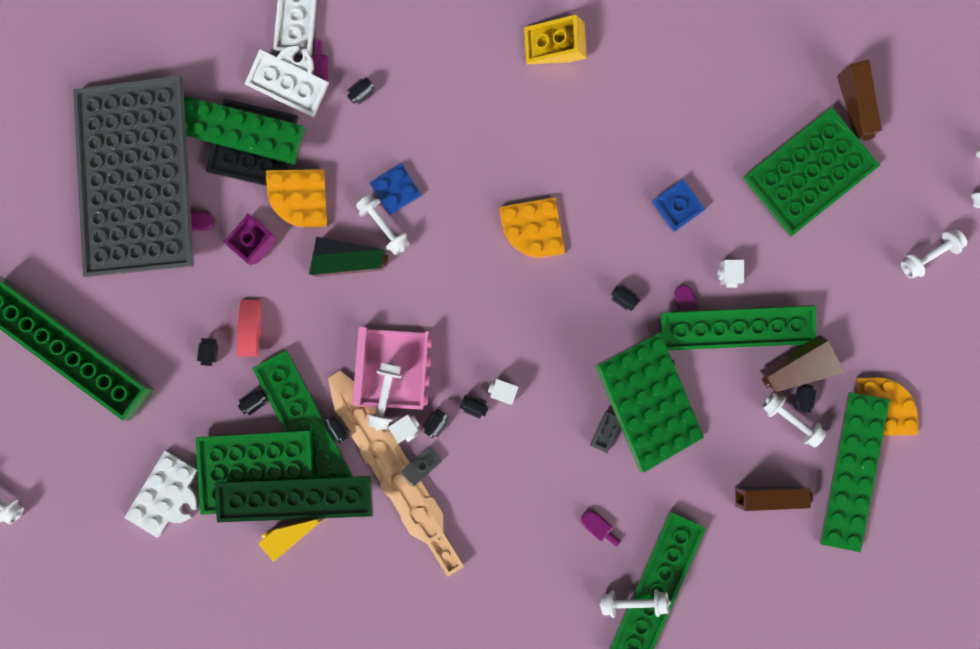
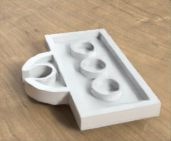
[245,46,329,117]
[124,450,198,537]

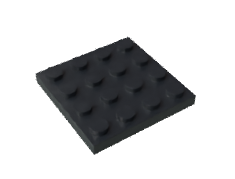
[206,99,299,186]

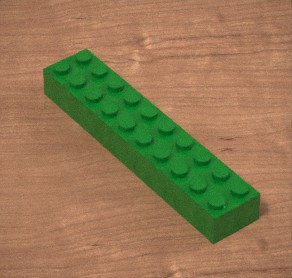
[0,277,154,421]

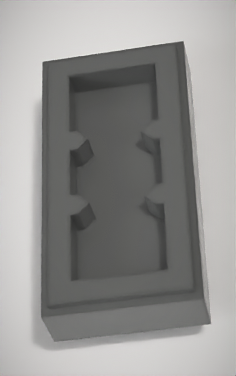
[590,410,620,454]
[400,447,442,487]

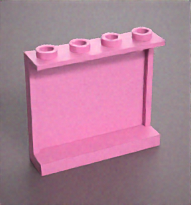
[352,327,432,410]

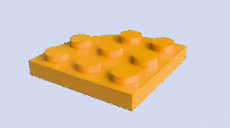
[266,169,327,228]
[499,197,565,258]
[856,378,919,435]

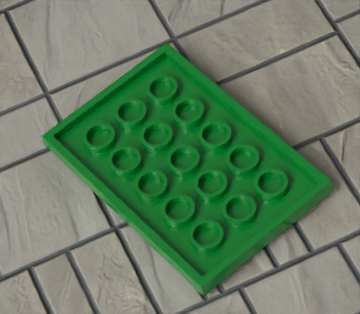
[742,107,880,237]
[595,332,704,473]
[195,430,315,515]

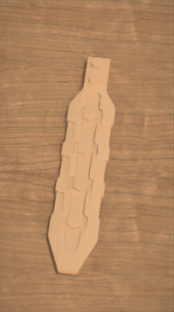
[328,371,464,577]

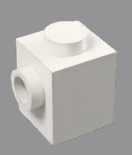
[717,260,744,288]
[488,379,518,405]
[388,414,420,444]

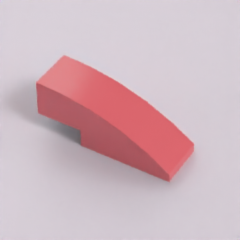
[237,300,261,357]

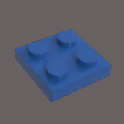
[369,163,422,215]
[651,179,706,233]

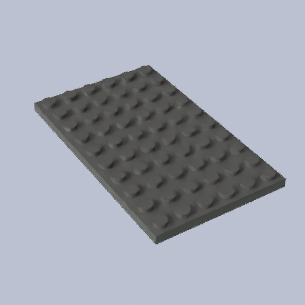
[73,75,194,277]

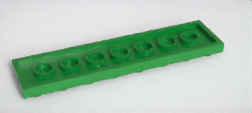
[184,96,306,165]
[660,305,816,351]
[252,350,353,478]
[820,392,890,553]
[609,511,706,649]

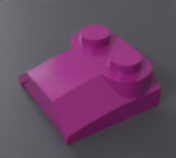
[222,213,276,266]

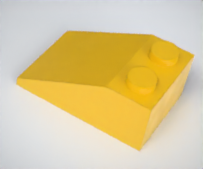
[524,14,587,64]
[258,518,325,562]

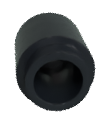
[347,77,375,105]
[610,284,640,311]
[197,338,218,366]
[794,384,817,413]
[238,388,268,415]
[460,394,489,419]
[422,409,449,438]
[324,413,351,443]

